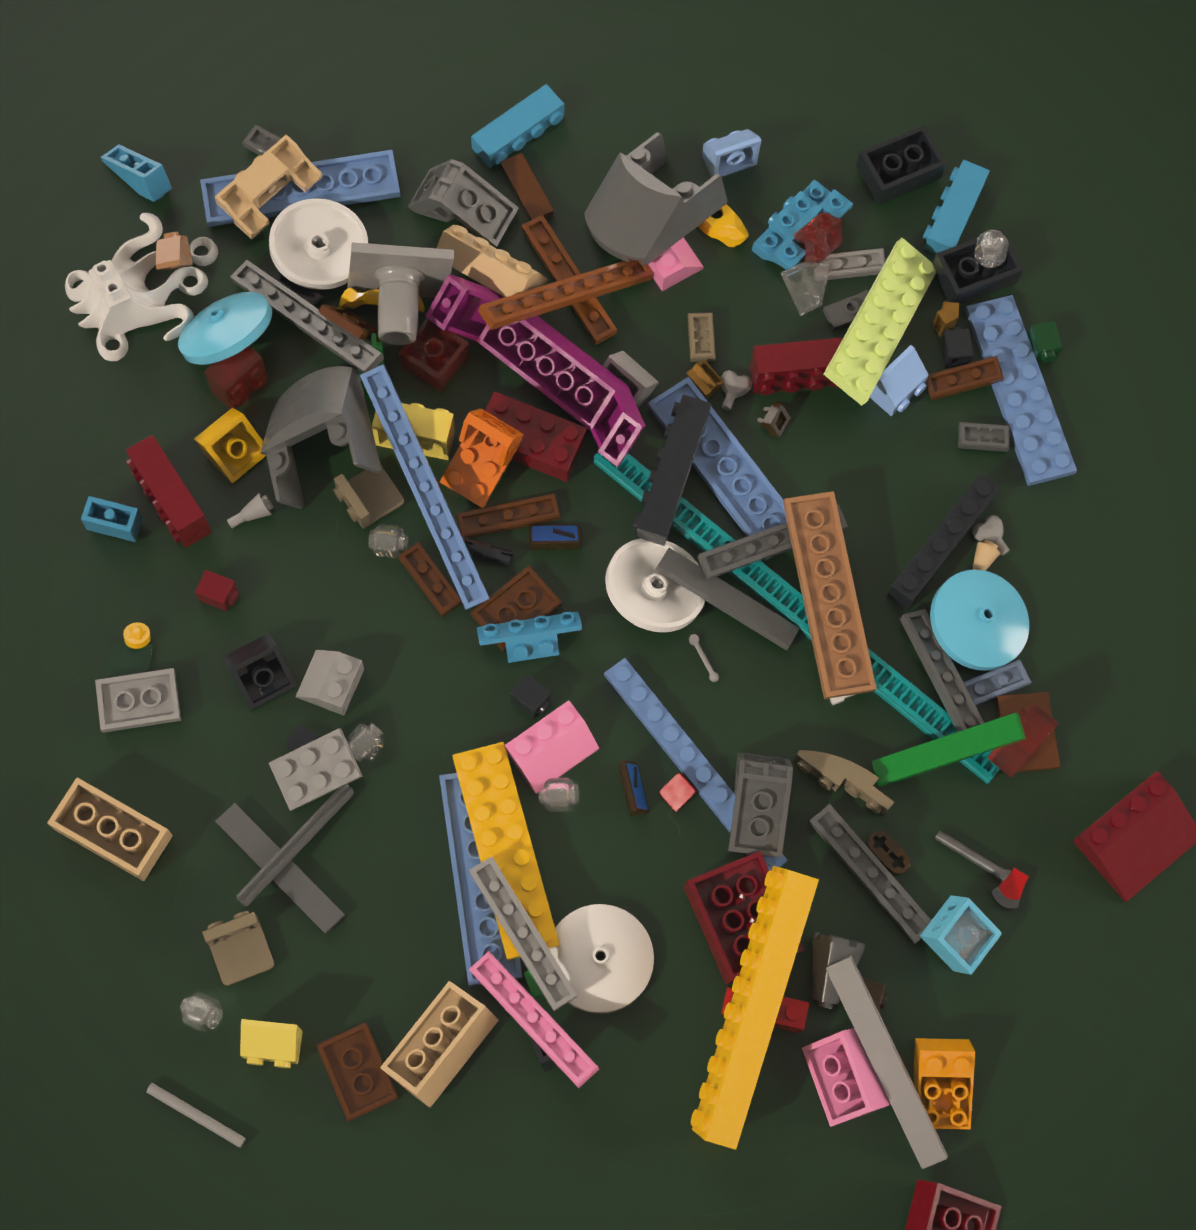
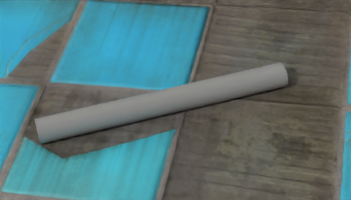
[146,1083,246,1148]

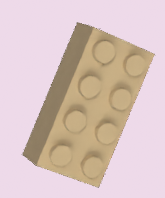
[47,778,173,881]

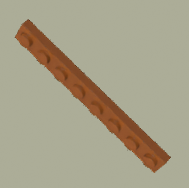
[478,260,654,330]

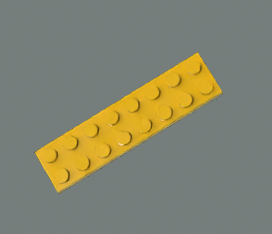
[452,742,560,961]

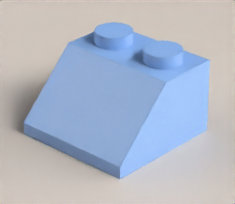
[702,129,761,177]
[870,345,929,417]

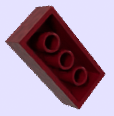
[750,337,844,395]
[485,391,587,482]
[126,435,212,549]

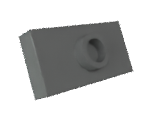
[242,124,281,155]
[823,290,869,331]
[958,422,1009,452]

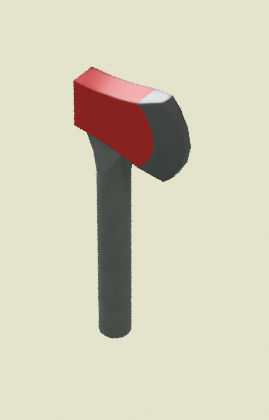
[934,830,1029,909]

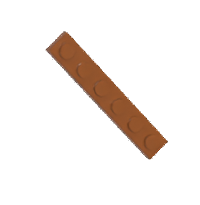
[522,214,617,345]

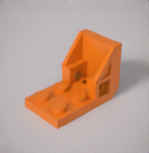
[440,408,524,508]

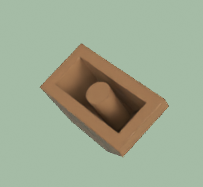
[155,232,193,270]

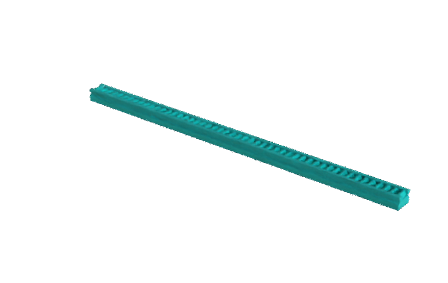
[593,453,1007,784]

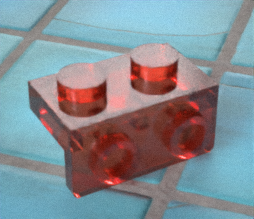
[794,212,843,267]

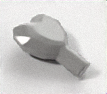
[721,370,752,411]
[972,515,1010,556]

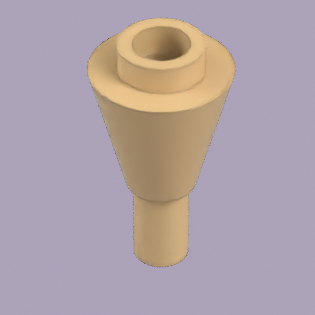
[972,540,1001,571]

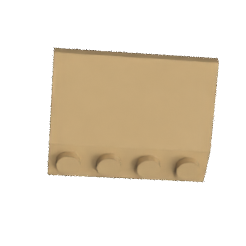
[436,225,549,297]

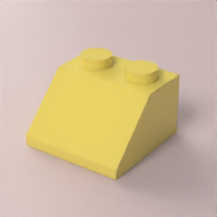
[240,1019,303,1068]

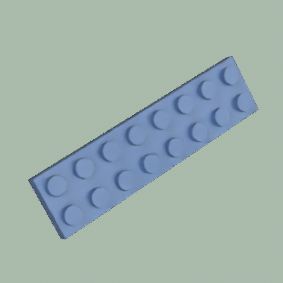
[200,150,401,227]
[965,295,1077,486]
[648,377,787,561]
[439,773,522,987]

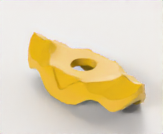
[698,204,749,247]
[339,287,425,313]

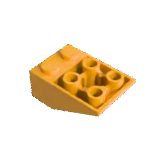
[914,1038,975,1130]

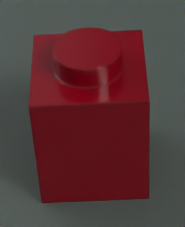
[195,570,238,611]

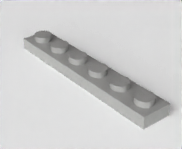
[469,856,577,1011]

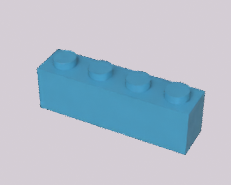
[471,84,564,168]
[923,159,990,254]

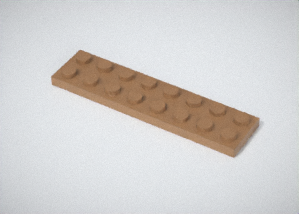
[783,491,877,699]

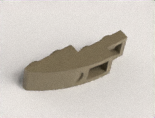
[794,750,894,815]

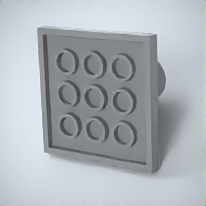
[347,242,454,345]

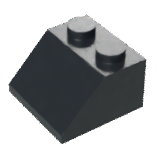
[223,633,297,710]

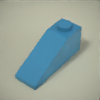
[101,144,172,202]

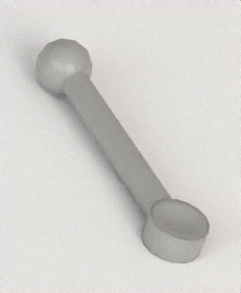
[689,634,719,682]

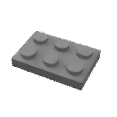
[95,668,181,733]
[269,729,363,811]

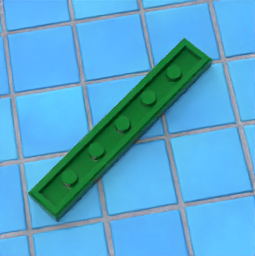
[871,713,1026,787]

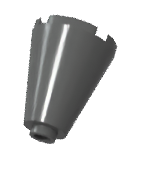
[812,932,865,1009]

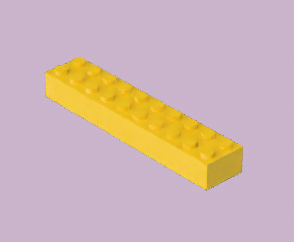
[691,866,819,1150]

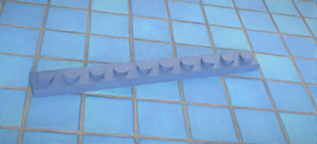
[360,365,490,610]
[604,658,788,871]

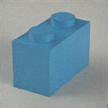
[81,496,143,542]

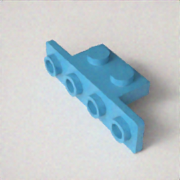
[477,612,582,663]

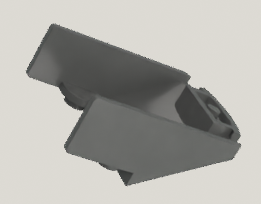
[584,132,727,265]
[260,366,381,509]

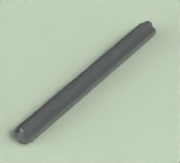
[236,785,354,906]

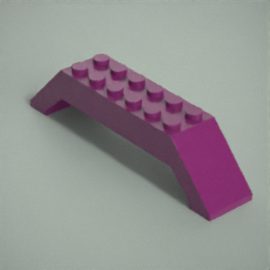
[425,274,645,467]

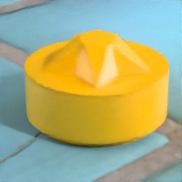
[123,622,151,649]

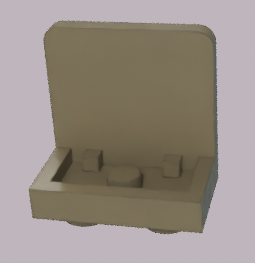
[333,466,404,529]
[202,911,274,986]

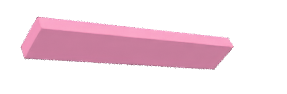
[469,951,599,1088]

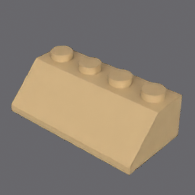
[380,981,499,1108]

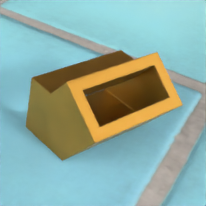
[932,302,959,337]
[685,360,725,400]

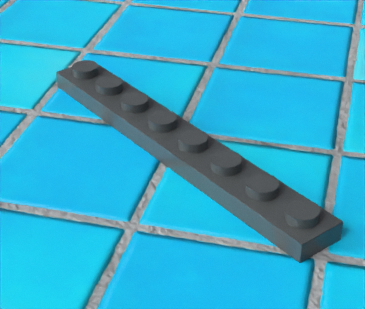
[230,260,384,373]

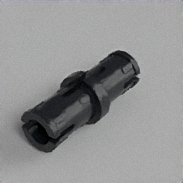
[463,536,514,566]

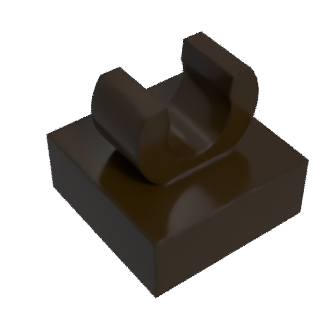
[757,402,791,438]

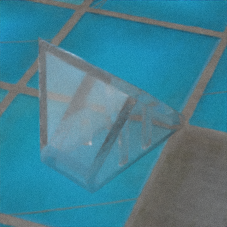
[781,262,832,315]

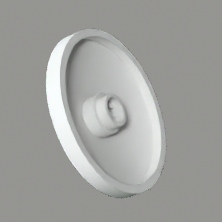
[269,199,368,290]
[605,538,705,632]
[549,904,654,1014]

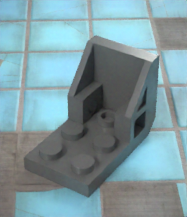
[408,159,519,247]
[728,752,793,858]

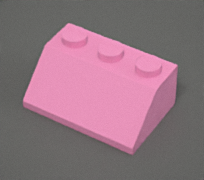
[648,237,704,291]
[505,701,599,794]
[802,1028,890,1127]

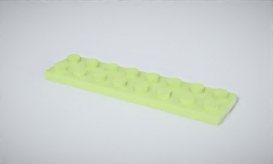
[823,238,936,406]

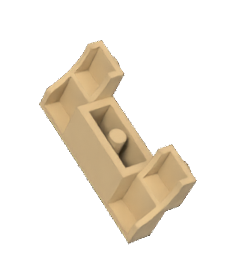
[215,135,322,239]

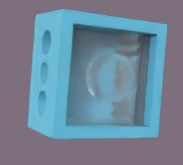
[920,895,1002,975]

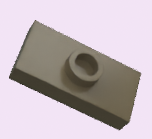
[687,312,716,362]

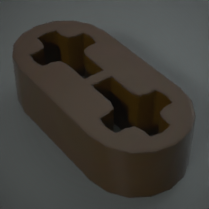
[866,831,910,876]

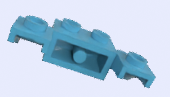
[752,179,853,273]

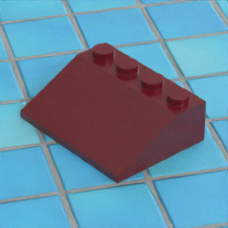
[1073,771,1196,902]
[683,851,804,985]
[905,1180,1002,1230]

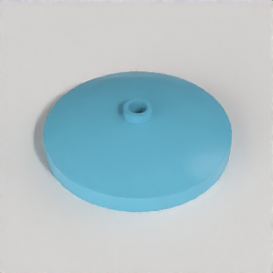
[178,292,272,365]
[930,570,1029,670]

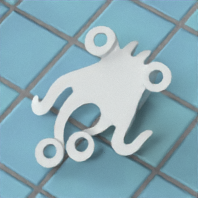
[65,213,218,361]

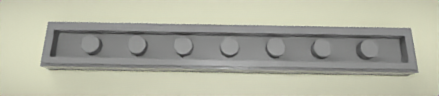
[826,955,948,1169]

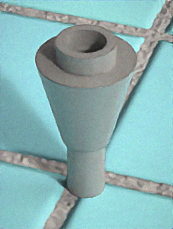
[227,493,274,528]

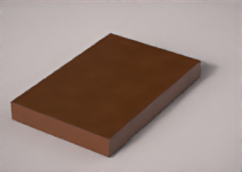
[318,304,383,343]
[470,565,562,652]
[996,692,1060,774]
[316,1022,399,1122]

